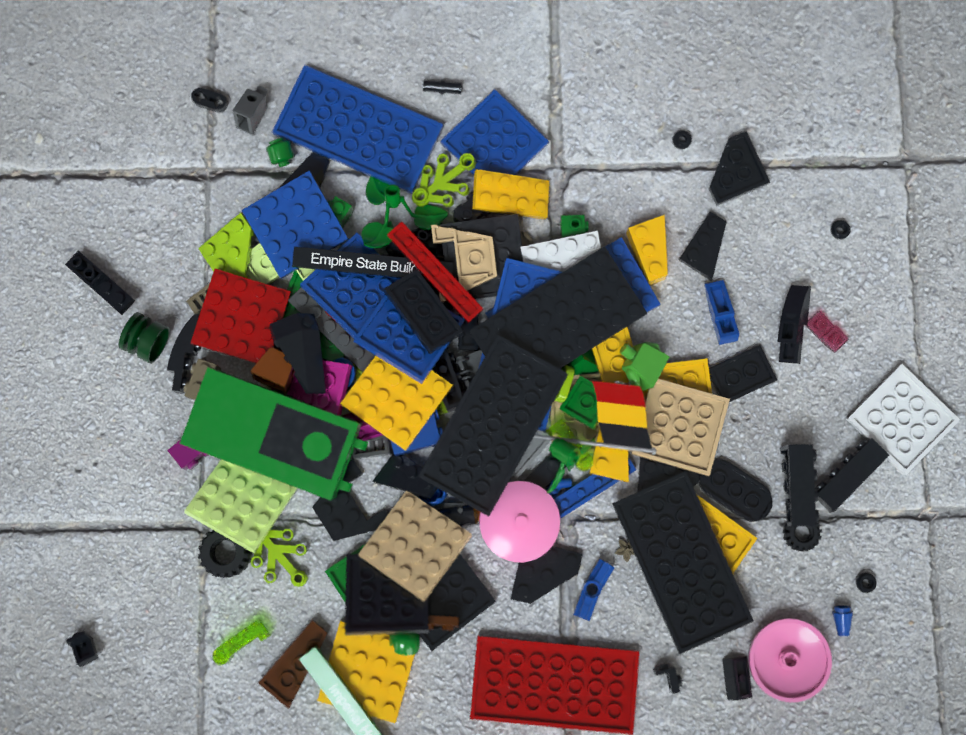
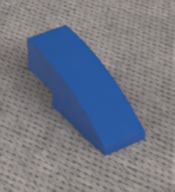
[704,280,740,345]

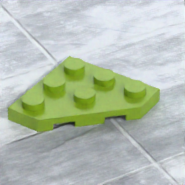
[198,213,254,278]

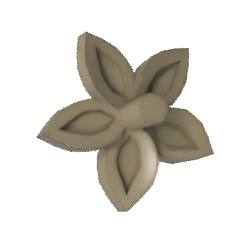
[614,539,634,562]

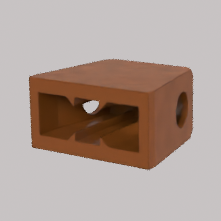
[251,348,295,394]

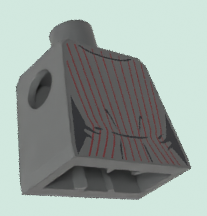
[232,86,268,135]

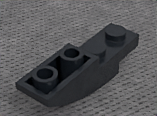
[65,250,135,315]
[777,285,811,364]
[167,314,201,394]

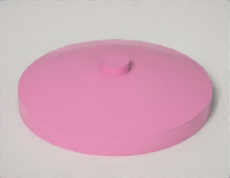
[479,481,560,562]
[748,619,832,702]

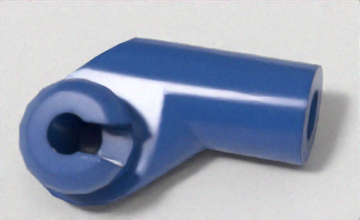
[546,478,572,499]

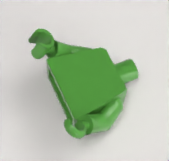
[619,342,669,390]

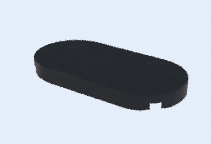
[699,460,773,522]

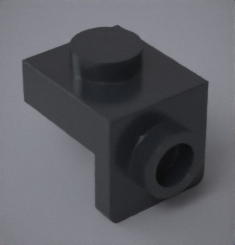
[66,631,99,668]
[653,664,683,694]

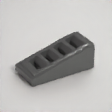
[352,435,394,459]

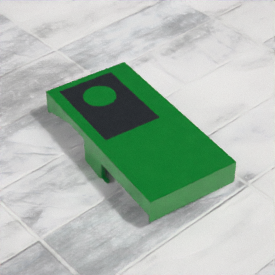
[179,367,368,500]

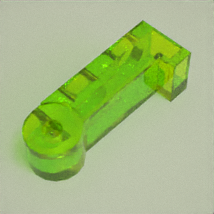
[545,418,593,472]
[212,619,271,665]

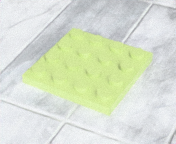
[185,459,297,553]

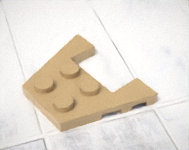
[431,225,497,302]

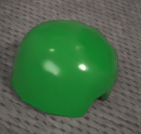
[389,633,420,656]

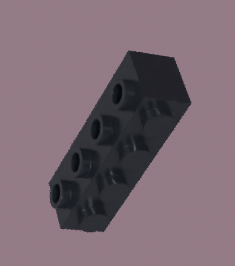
[432,344,466,412]
[815,438,890,512]

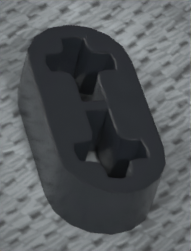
[191,88,228,113]

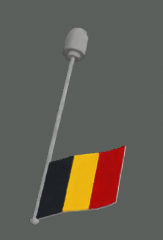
[533,381,657,455]

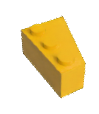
[626,215,668,285]

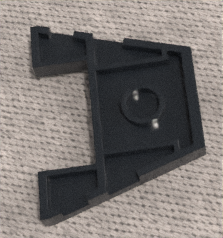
[312,459,388,541]

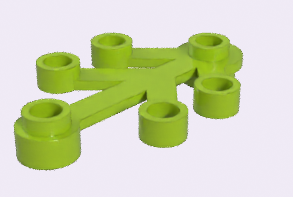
[412,153,476,207]
[251,529,308,587]

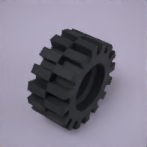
[783,523,822,551]

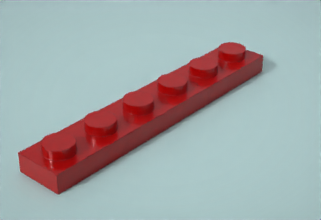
[387,221,483,323]

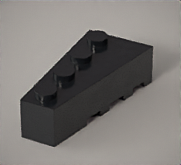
[780,444,819,527]

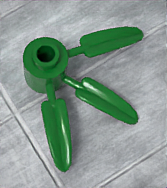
[547,436,597,493]

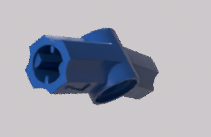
[573,559,614,621]

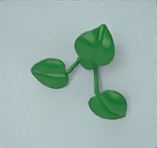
[361,176,448,248]

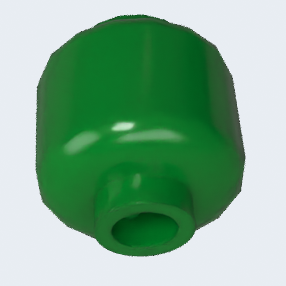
[266,138,294,168]

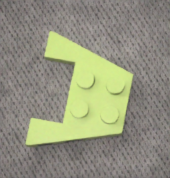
[246,243,315,285]

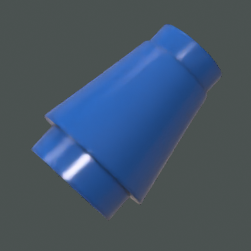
[832,605,853,636]

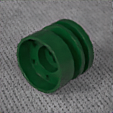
[118,312,170,364]

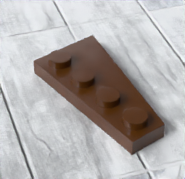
[258,619,328,709]

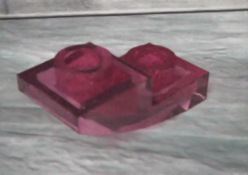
[805,311,849,353]

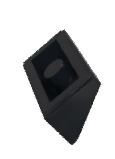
[722,657,752,700]

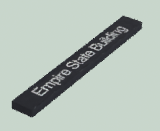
[292,246,453,281]

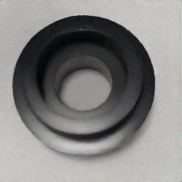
[672,130,692,150]
[830,220,850,240]
[856,573,877,593]

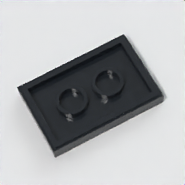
[709,345,777,402]

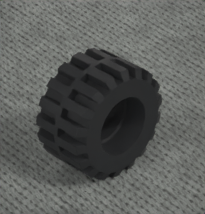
[198,530,252,578]

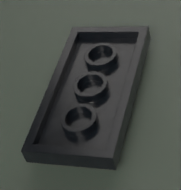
[383,269,463,354]

